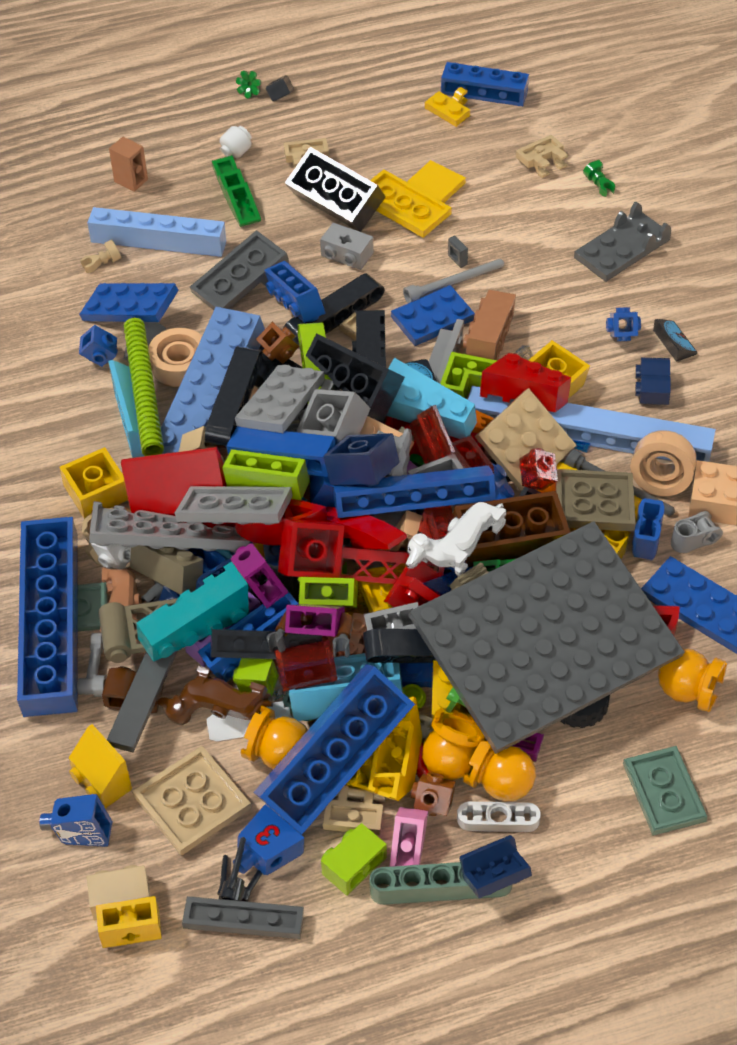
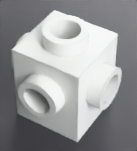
[91,543,131,570]

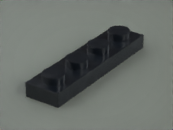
[210,629,322,661]

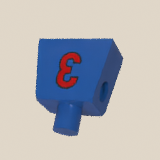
[233,804,304,875]

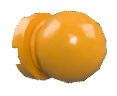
[658,648,727,712]
[241,706,308,769]
[423,708,486,780]
[463,740,536,802]

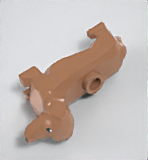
[100,568,146,655]

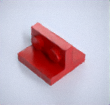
[383,561,452,608]

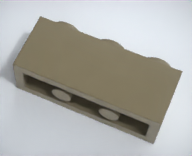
[130,545,203,594]

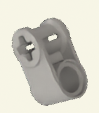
[671,511,723,553]

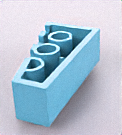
[386,358,477,441]

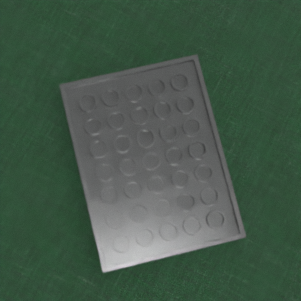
[408,521,685,754]

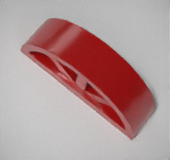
[234,499,327,545]

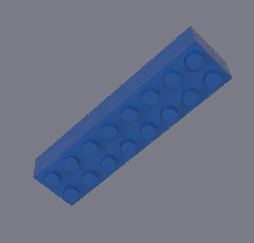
[17,517,78,717]

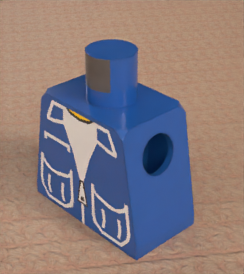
[39,794,113,847]

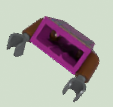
[267,604,354,657]

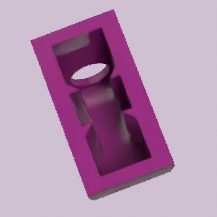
[231,543,288,608]

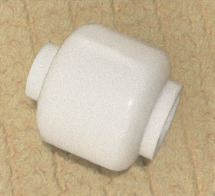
[220,126,252,158]

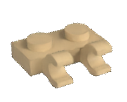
[516,135,568,178]
[284,138,329,169]

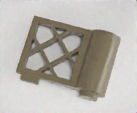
[98,598,182,663]

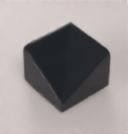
[265,75,294,101]

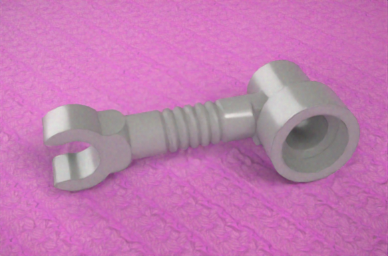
[77,633,107,697]

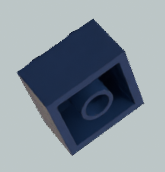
[323,433,400,487]

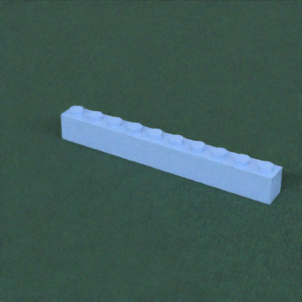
[468,386,716,462]

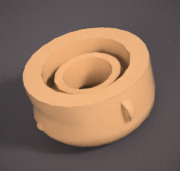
[148,328,202,387]
[630,430,697,496]

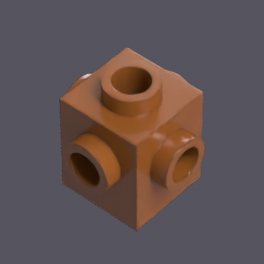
[256,321,300,364]
[411,772,456,816]

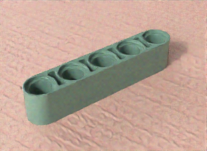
[369,862,513,905]

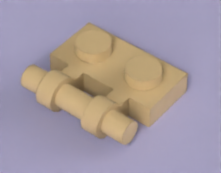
[323,784,385,836]

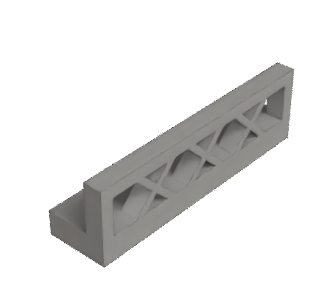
[429,319,464,384]

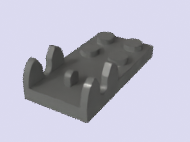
[574,202,671,282]
[190,230,289,310]

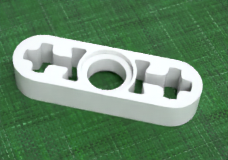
[457,801,540,832]

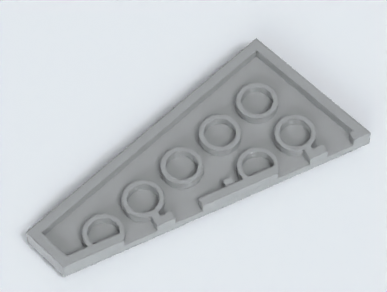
[89,501,250,553]

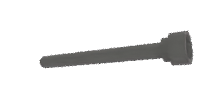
[565,449,675,516]

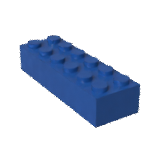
[253,664,415,835]

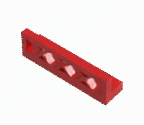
[339,546,444,584]

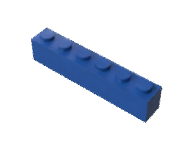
[333,466,496,518]

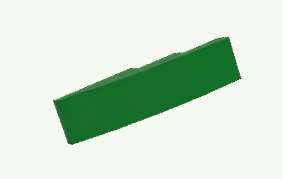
[212,155,261,227]

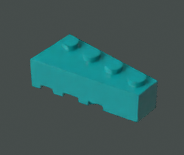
[136,561,249,662]

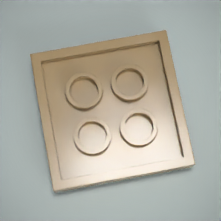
[475,388,576,491]
[132,746,252,856]

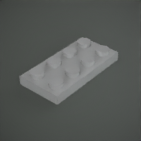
[235,365,325,433]
[175,486,292,525]

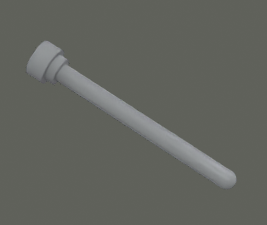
[403,259,504,303]

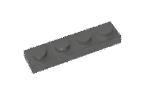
[182,896,304,939]

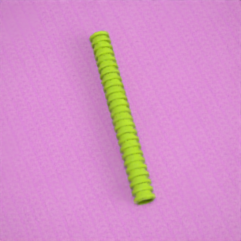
[123,318,164,456]

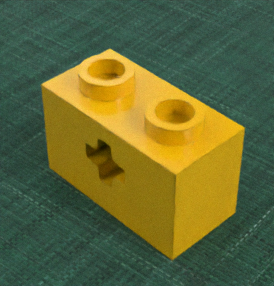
[96,896,162,948]

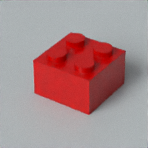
[278,518,345,578]

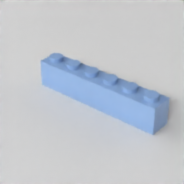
[87,207,227,257]

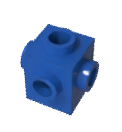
[606,307,641,341]
[79,325,118,367]

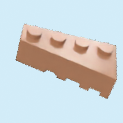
[463,290,516,361]

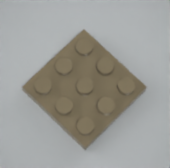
[555,469,635,532]

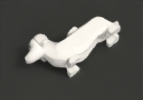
[406,502,506,577]

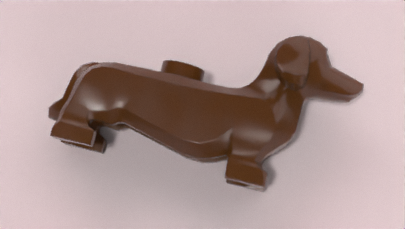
[158,665,273,725]

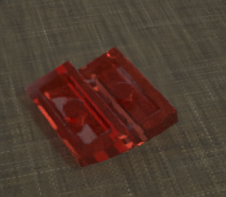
[409,405,455,464]

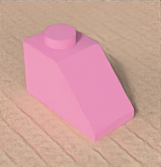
[389,807,428,867]

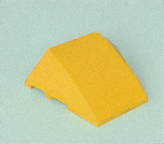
[346,696,422,801]

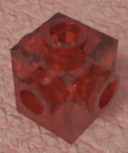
[519,448,558,491]

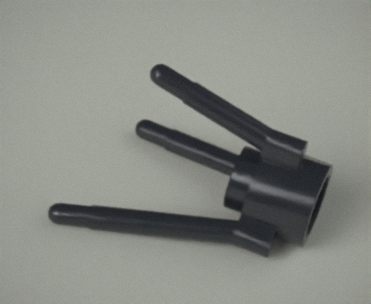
[217,837,262,902]

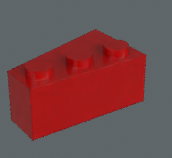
[480,353,571,413]

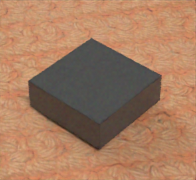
[448,235,468,268]

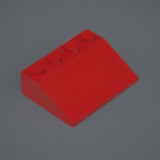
[121,447,235,528]

